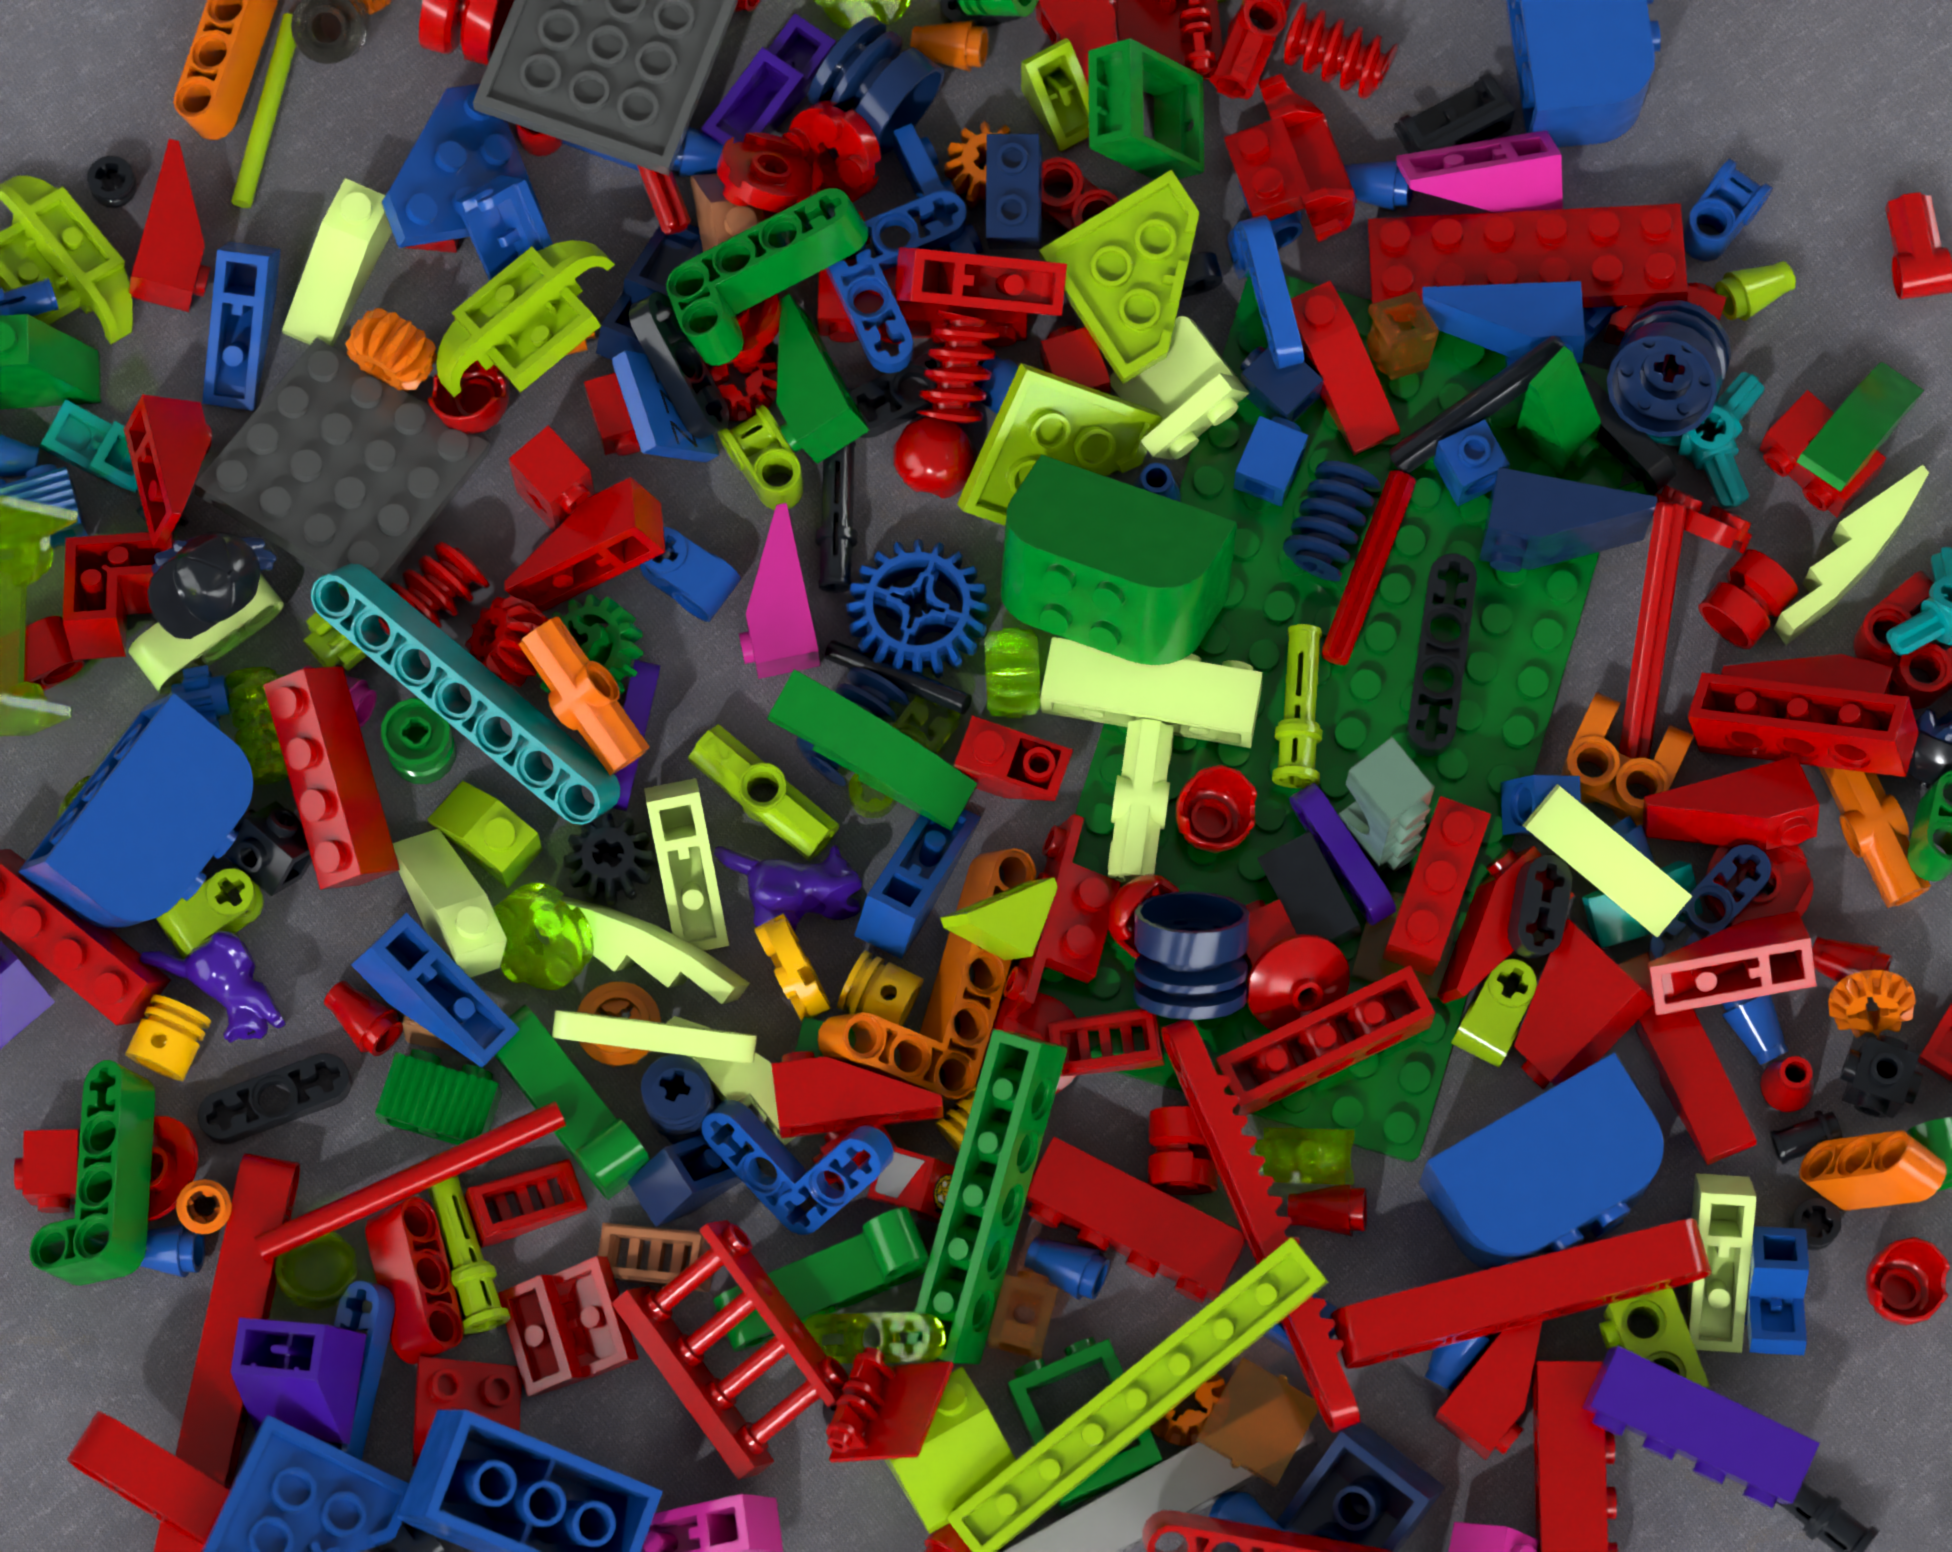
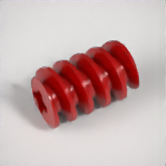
[1284,1,1398,100]
[916,309,1000,423]
[379,542,490,636]

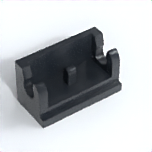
[1393,73,1515,154]
[1257,831,1362,946]

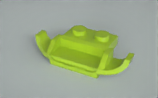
[0,175,133,344]
[436,240,615,397]

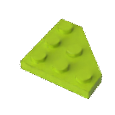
[1039,170,1200,384]
[957,363,1163,526]

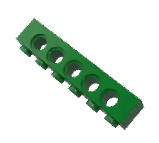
[905,1029,1068,1364]

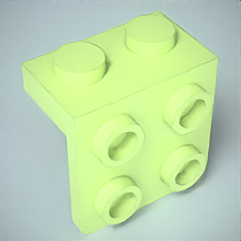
[1110,316,1249,460]

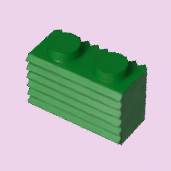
[375,1049,502,1146]

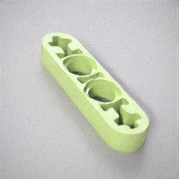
[552,1010,757,1063]

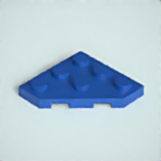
[381,84,544,248]
[201,1415,409,1552]

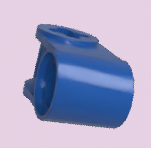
[1683,158,1773,261]
[640,527,741,622]

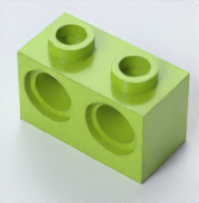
[1599,1288,1710,1389]

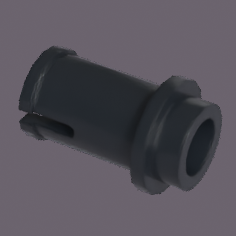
[1770,1110,1843,1165]

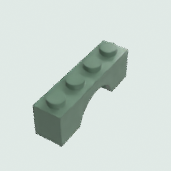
[1338,737,1434,875]

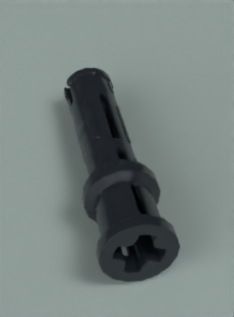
[1776,1482,1880,1552]

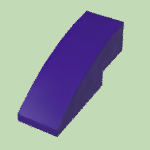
[701,13,836,146]

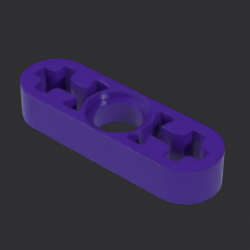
[612,659,661,812]
[1289,783,1396,926]

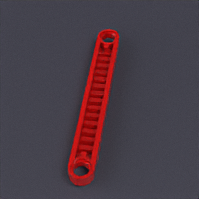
[1161,1019,1360,1433]

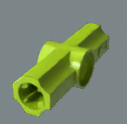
[688,724,839,862]

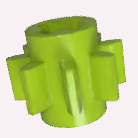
[303,612,367,672]

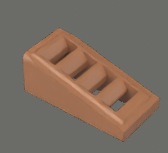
[598,1223,713,1292]

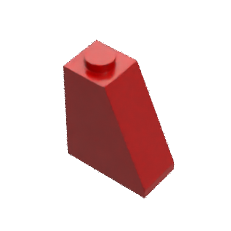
[1514,918,1653,1090]

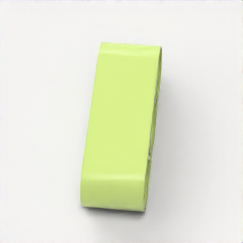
[129,573,284,694]

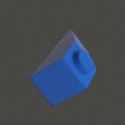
[202,242,281,411]
[1421,281,1585,363]
[854,809,981,960]
[351,912,520,1067]

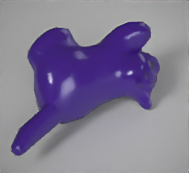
[713,845,862,931]
[139,931,286,1043]

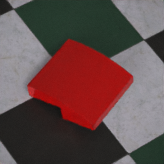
[497,1256,639,1397]

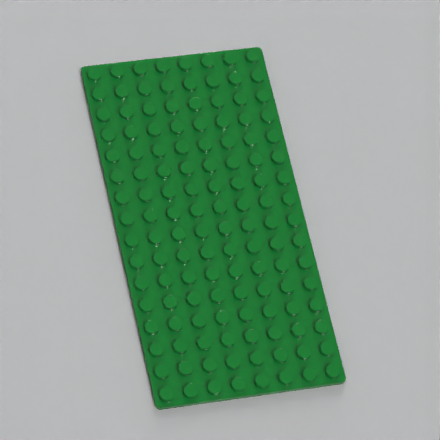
[1031,275,1625,1162]

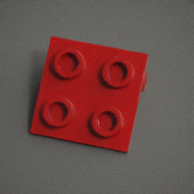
[1115,0,1223,81]
[826,1347,954,1463]
[412,1356,522,1467]

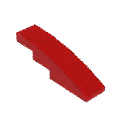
[1617,952,1757,1166]

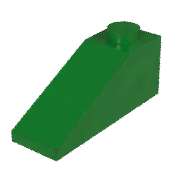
[776,294,870,464]
[1514,346,1602,476]

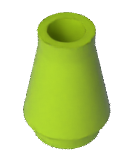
[1714,261,1796,321]

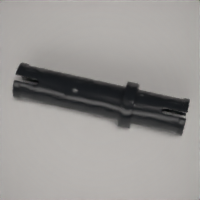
[815,440,858,593]

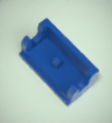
[455,175,553,281]

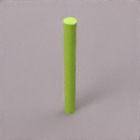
[231,13,303,208]

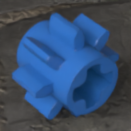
[171,665,232,730]

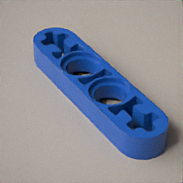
[324,1281,395,1461]

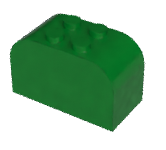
[1000,454,1237,665]

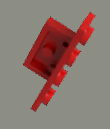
[1004,814,1120,1020]

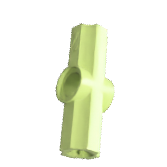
[1107,719,1174,885]

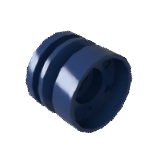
[808,15,944,155]
[1607,300,1731,437]
[1133,891,1250,1020]

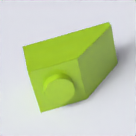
[427,781,543,889]

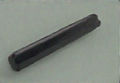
[1389,336,1566,473]

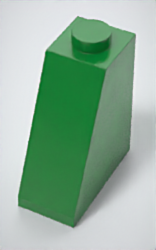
[0,314,101,410]

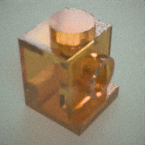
[1367,291,1439,380]
[988,1271,1058,1359]

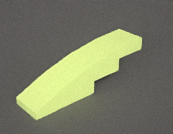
[1774,465,1929,645]
[532,894,750,1004]

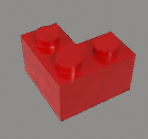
[63,532,174,660]

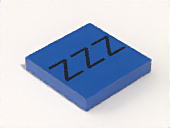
[612,351,720,463]

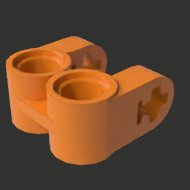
[1561,692,1694,825]

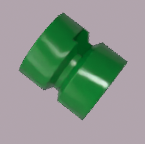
[381,698,457,784]

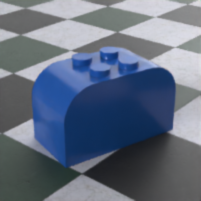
[1506,0,1661,148]
[18,693,253,930]
[1419,1052,1664,1270]
[397,1410,663,1552]

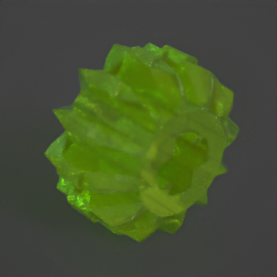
[984,627,1041,718]

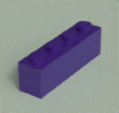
[1582,1346,1820,1509]

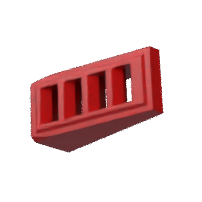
[1048,1008,1165,1077]
[464,1158,588,1249]

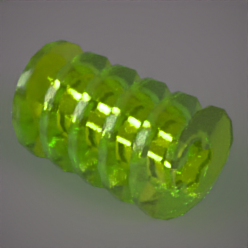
[225,667,289,785]

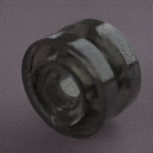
[291,0,371,64]

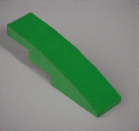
[1796,361,1924,492]
[767,669,977,831]

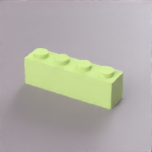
[1040,637,1263,748]

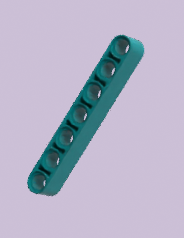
[311,563,620,825]

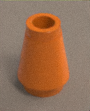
[910,20,988,72]
[176,1179,231,1234]

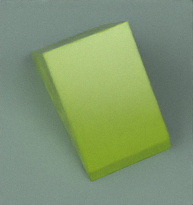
[1021,38,1089,152]
[940,877,1058,960]

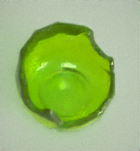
[275,1231,358,1311]

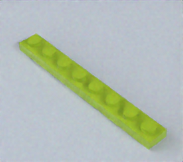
[946,1237,1329,1552]

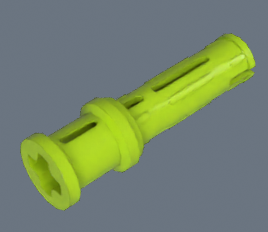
[1272,624,1323,788]
[427,1175,511,1334]

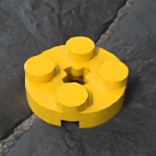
[754,913,831,1022]

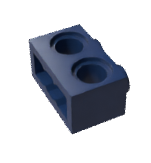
[986,134,1043,249]

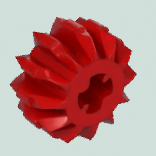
[465,596,549,687]

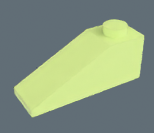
[282,178,392,347]
[644,778,729,951]
[392,829,507,978]
[1687,1173,1757,1353]

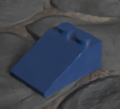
[1479,467,1657,572]
[1276,1421,1446,1552]

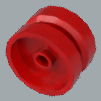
[418,0,514,66]

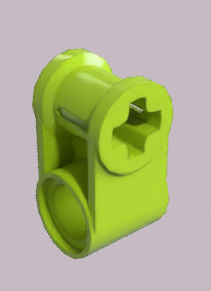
[718,405,804,510]
[156,868,264,959]
[1451,959,1537,1068]

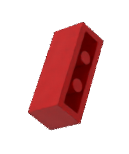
[1382,796,1491,976]

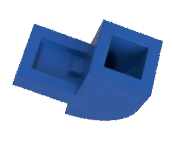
[1745,1226,1809,1355]

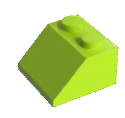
[884,1367,1016,1534]

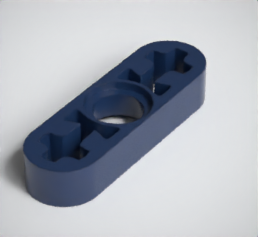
[1648,844,1771,961]

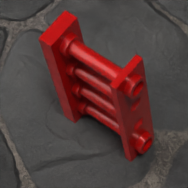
[611,1220,849,1480]

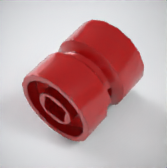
[1698,549,1799,650]
[1147,1106,1218,1195]

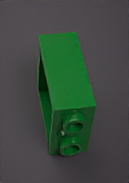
[1088,38,1205,180]
[1008,1337,1163,1511]

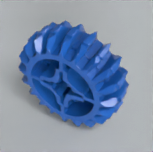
[847,538,989,679]

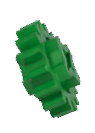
[536,594,644,694]

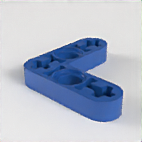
[826,190,967,373]
[1227,215,1304,369]
[702,1100,894,1235]

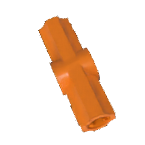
[518,616,650,775]
[1818,766,1931,908]

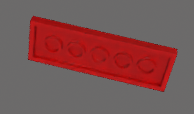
[1368,203,1688,318]

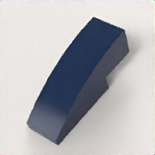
[596,224,703,360]

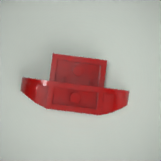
[1223,73,1358,243]

